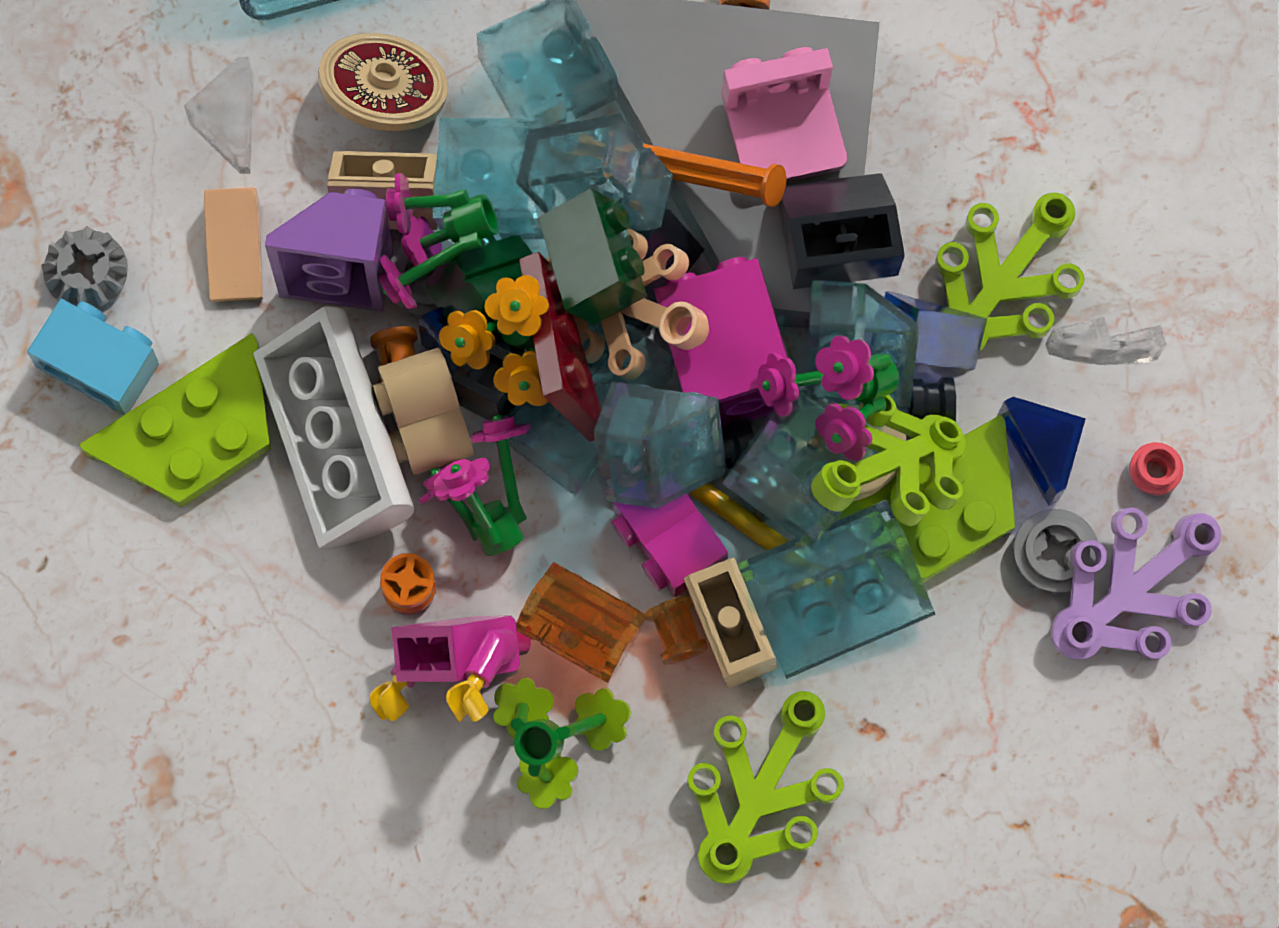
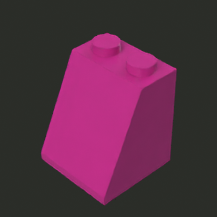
[654,257,803,430]

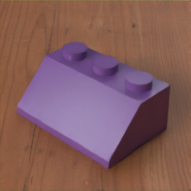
[265,189,393,312]

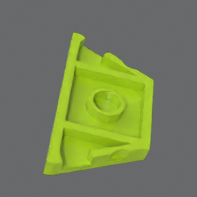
[79,333,271,508]
[824,414,1015,584]

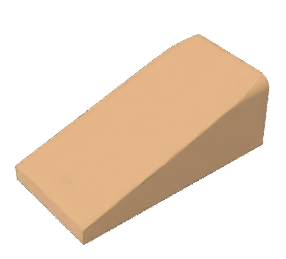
[204,187,263,302]

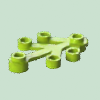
[935,192,1085,358]
[811,395,967,526]
[687,691,844,884]

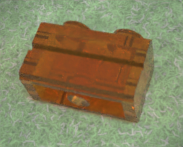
[516,562,648,683]

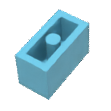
[27,298,159,415]

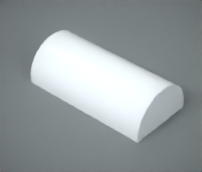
[253,306,414,548]

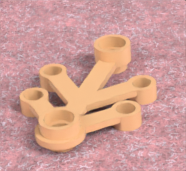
[546,229,709,380]

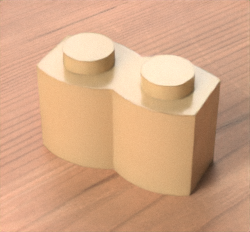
[372,347,474,475]

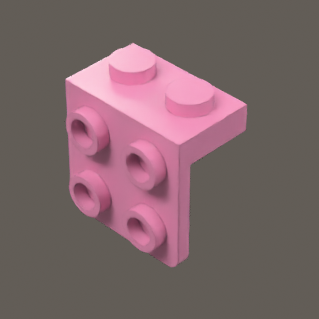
[721,47,847,182]

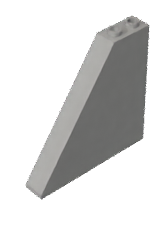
[569,0,880,337]

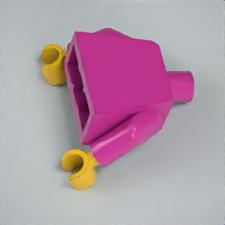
[369,615,531,722]

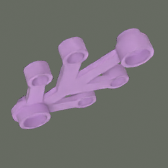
[1051,507,1221,660]

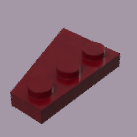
[519,252,609,442]

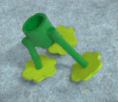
[493,677,631,809]

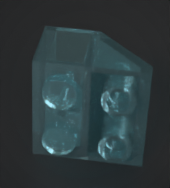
[803,280,919,409]
[594,382,726,509]

